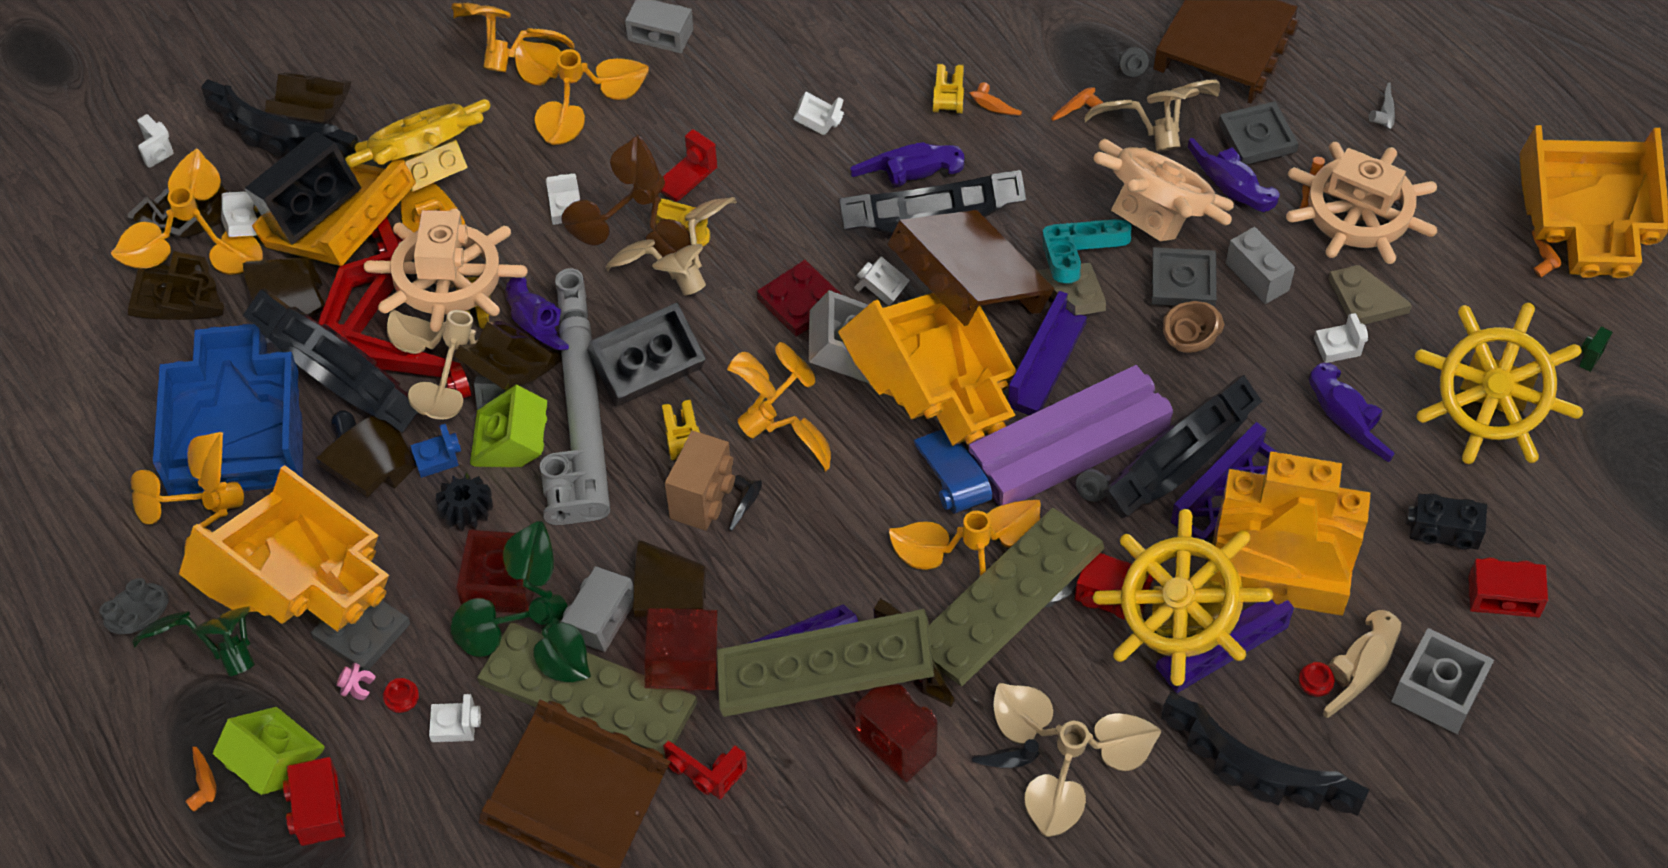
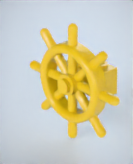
[345,99,490,191]
[1415,303,1583,464]
[1093,509,1273,686]

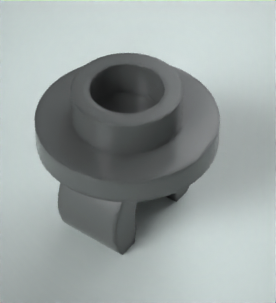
[1119,47,1149,77]
[1076,468,1111,502]

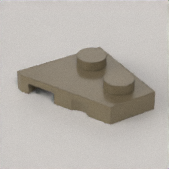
[1037,262,1106,316]
[1328,265,1412,325]

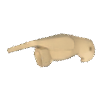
[1323,610,1401,718]

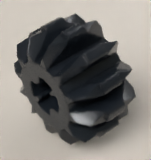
[435,472,493,531]

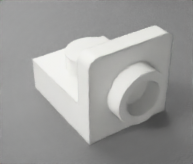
[546,174,580,225]
[221,192,257,237]
[854,256,910,306]
[1314,313,1368,363]
[429,694,481,742]

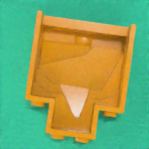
[1519,125,1668,279]
[838,293,1017,446]
[1209,451,1371,616]
[179,465,389,631]

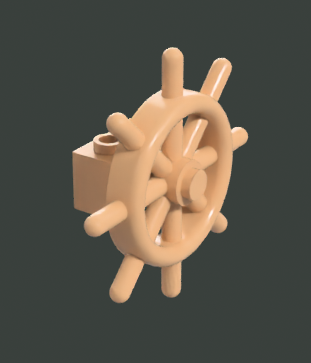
[1094,139,1234,241]
[1286,142,1437,264]
[364,208,528,332]

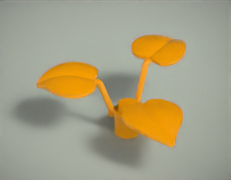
[451,3,575,72]
[515,40,649,145]
[111,148,263,275]
[727,342,831,472]
[130,432,244,551]
[889,500,1041,576]

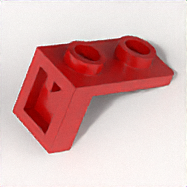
[661,129,717,202]
[663,740,748,800]

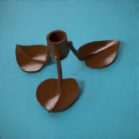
[561,135,701,262]

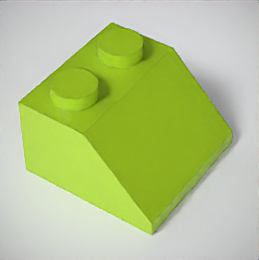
[470,384,547,467]
[213,707,325,795]

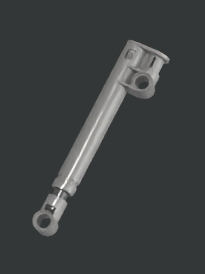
[540,268,610,525]

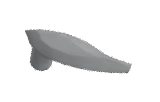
[1369,83,1395,129]

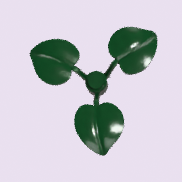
[451,521,591,682]
[132,606,255,676]

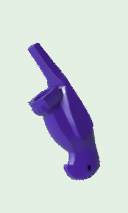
[1188,138,1280,212]
[850,142,964,188]
[505,277,569,350]
[1309,362,1394,462]

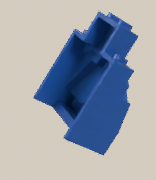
[153,324,303,496]

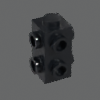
[1405,493,1487,550]

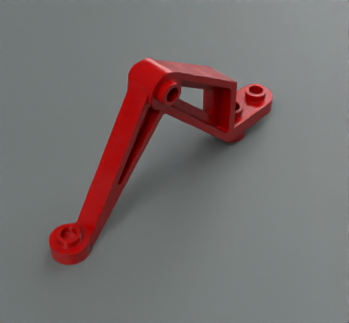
[318,216,471,399]

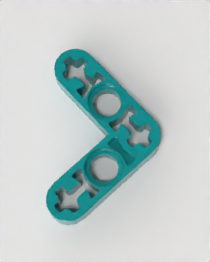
[1043,219,1132,283]

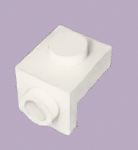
[793,92,844,135]
[137,114,174,168]

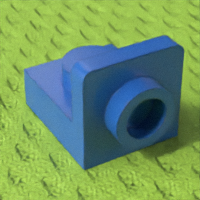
[410,424,461,478]

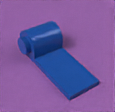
[914,429,992,514]

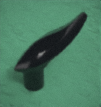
[728,475,762,532]
[972,739,1040,768]

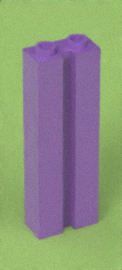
[969,365,1173,506]

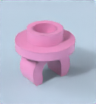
[336,662,375,700]

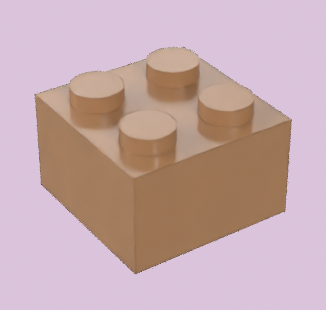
[665,430,735,531]

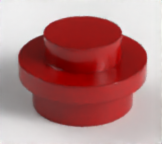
[1298,662,1335,697]
[383,678,419,713]

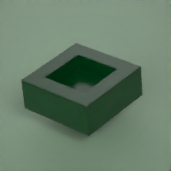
[1579,326,1613,372]

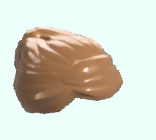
[1163,301,1225,353]

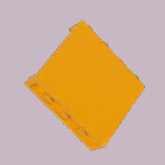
[252,159,416,266]

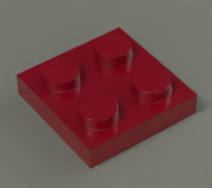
[756,260,842,337]

